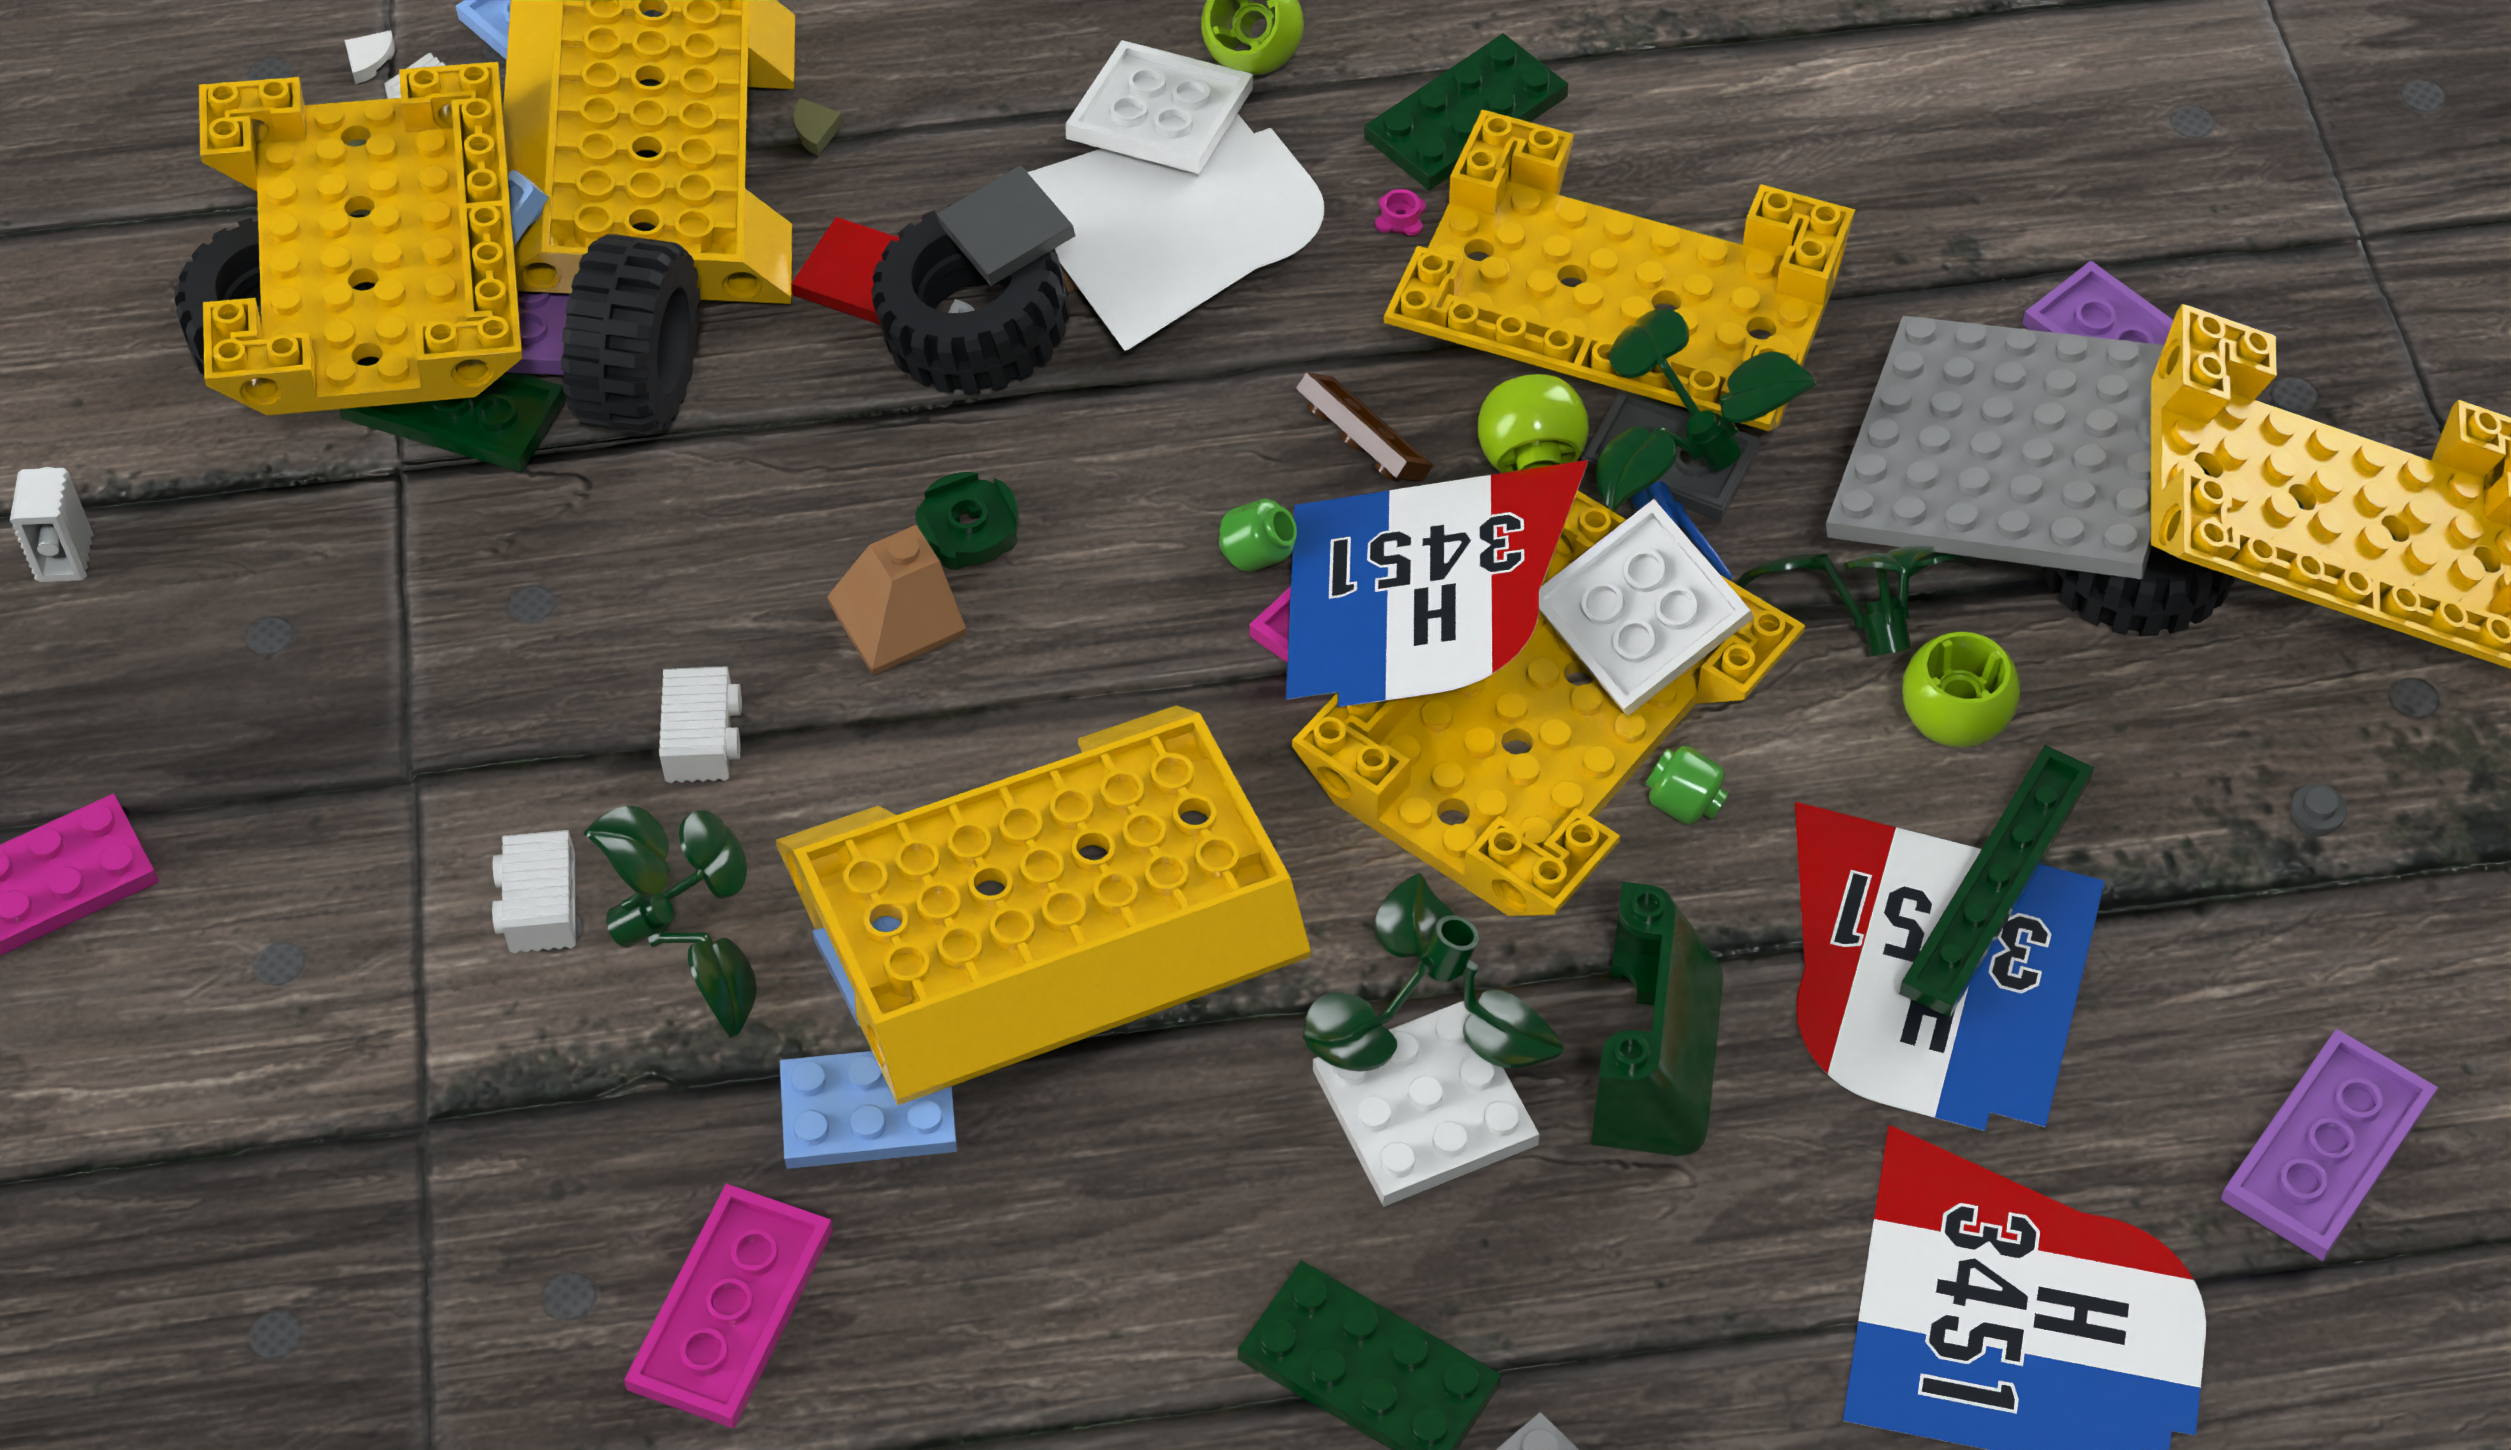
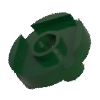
[915,472,1020,570]

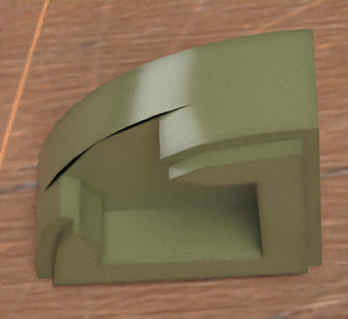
[793,98,843,156]

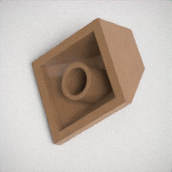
[827,525,967,676]

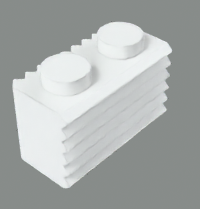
[10,467,94,582]
[659,666,742,783]
[492,830,576,954]

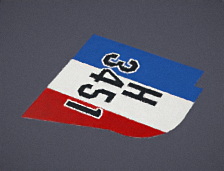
[1795,802,2105,1131]

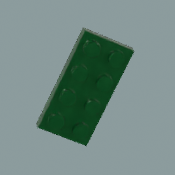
[1364,33,1569,191]
[339,357,566,472]
[1238,1260,1501,1450]

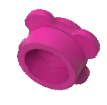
[1375,189,1426,236]

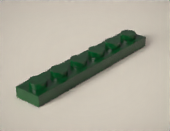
[1899,745,2094,1018]

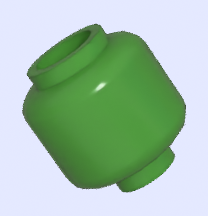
[1219,498,1297,572]
[1644,745,1729,826]

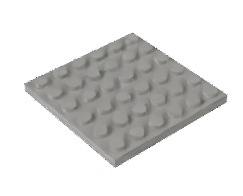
[1826,316,2164,579]

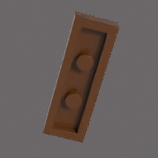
[1295,372,1433,482]

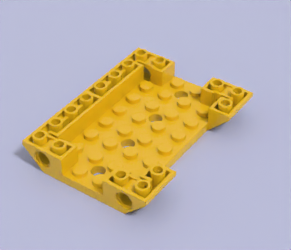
[503,0,795,304]
[199,62,523,416]
[1384,110,1855,431]
[2151,304,2511,669]
[1292,490,1805,916]
[776,705,1311,1106]

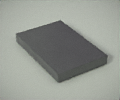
[1581,389,1761,522]

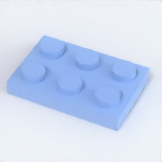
[780,1051,957,1169]

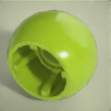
[1201,0,1304,76]
[1478,374,1589,473]
[1902,631,2020,748]

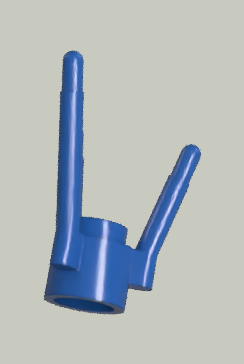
[1631,480,1732,580]

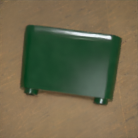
[1591,881,1723,1156]

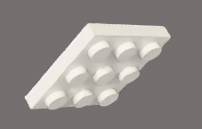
[1066,40,1253,174]
[1539,499,1754,717]
[1313,1001,1539,1207]

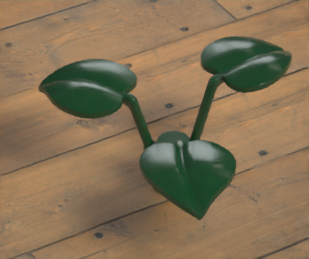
[1596,309,1817,512]
[1736,546,1979,656]
[584,806,757,1038]
[1302,873,1564,1072]

